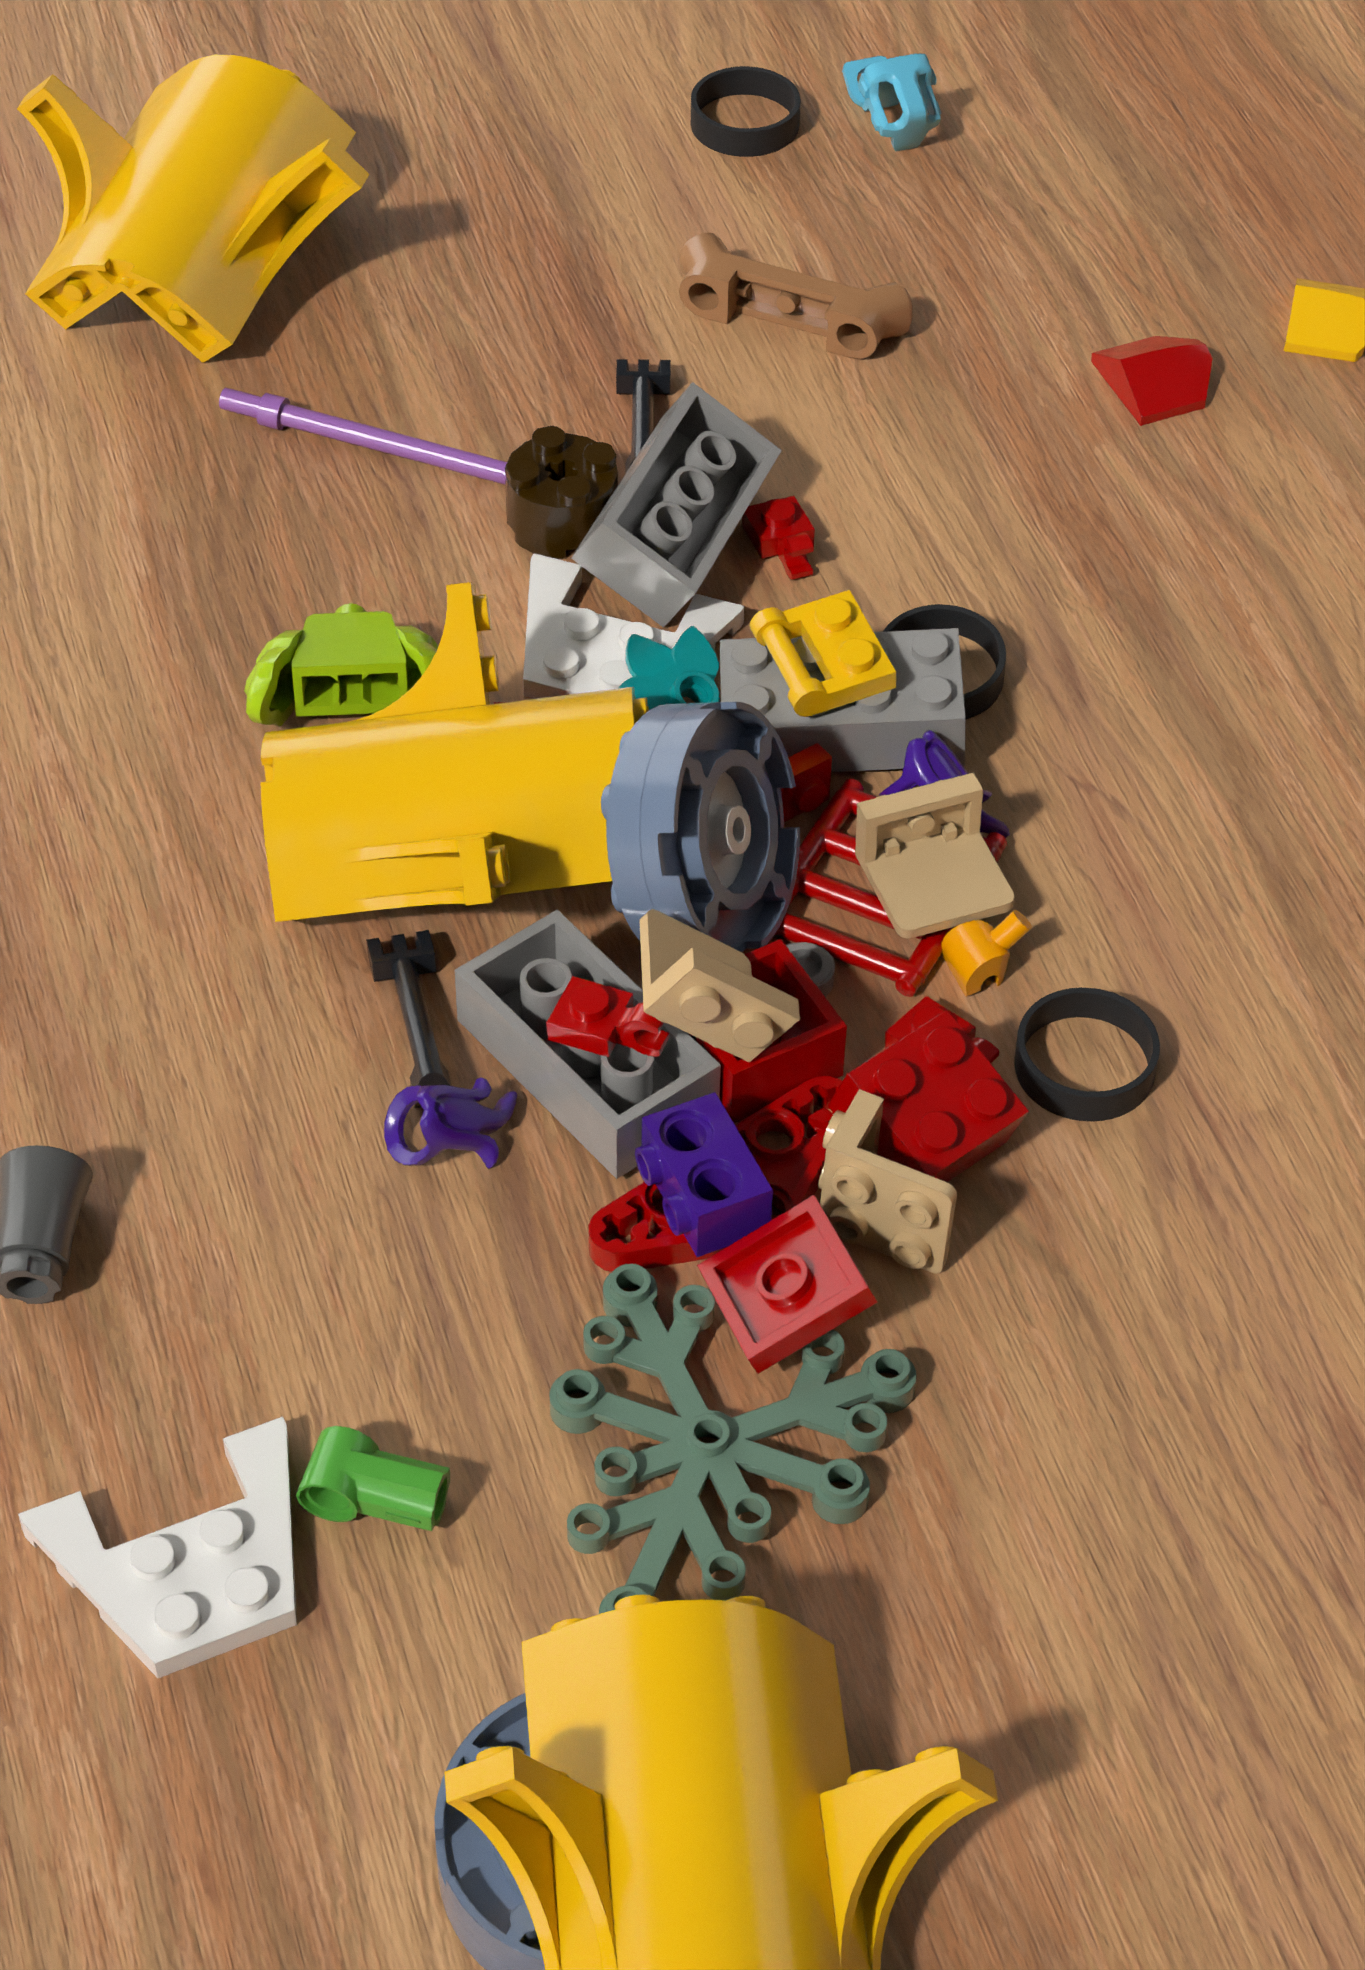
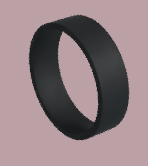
[690,66,801,157]
[883,604,1006,720]
[1014,987,1160,1122]

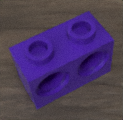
[635,1092,773,1257]

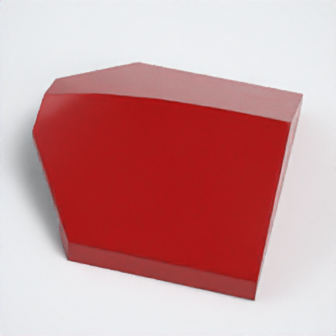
[1091,336,1213,426]

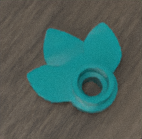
[619,626,720,710]

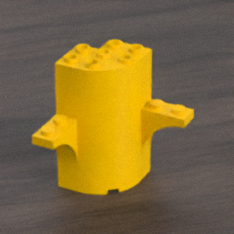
[17,54,370,363]
[260,582,649,922]
[444,1595,998,1970]

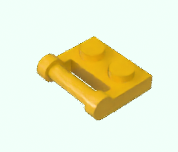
[750,589,896,717]

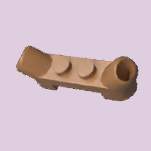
[679,233,913,359]

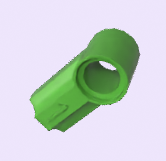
[296,1426,450,1531]

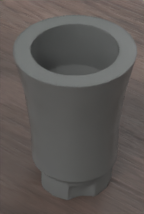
[0,1145,93,1304]

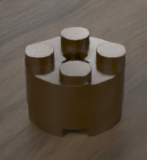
[505,426,618,559]

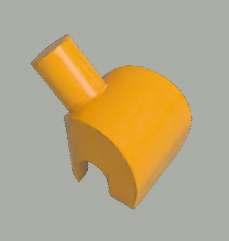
[941,910,1032,997]

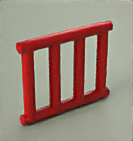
[775,778,1008,997]

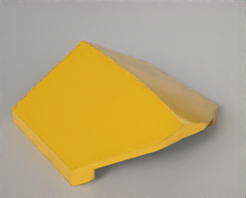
[1284,278,1365,362]

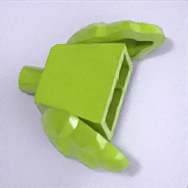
[244,603,439,727]

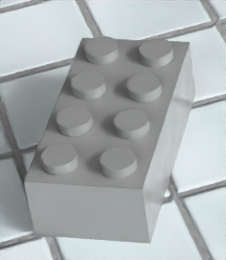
[571,382,782,627]
[720,628,965,772]
[455,909,721,1179]

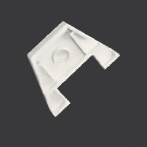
[523,553,744,699]
[18,1417,297,1678]

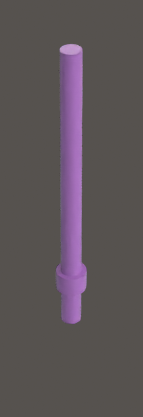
[219,387,507,485]

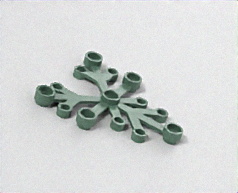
[549,1264,916,1614]

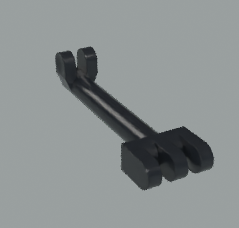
[616,359,671,474]
[366,930,452,1108]

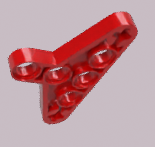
[588,1076,842,1272]

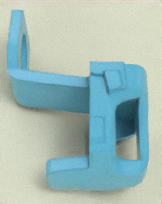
[842,53,941,151]

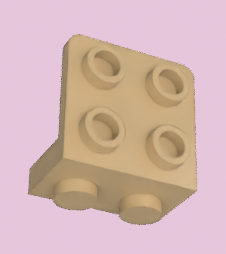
[855,772,1015,939]
[639,909,800,1062]
[818,1089,957,1274]

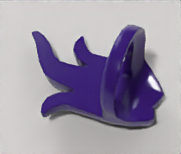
[879,730,1010,838]
[384,1077,518,1169]

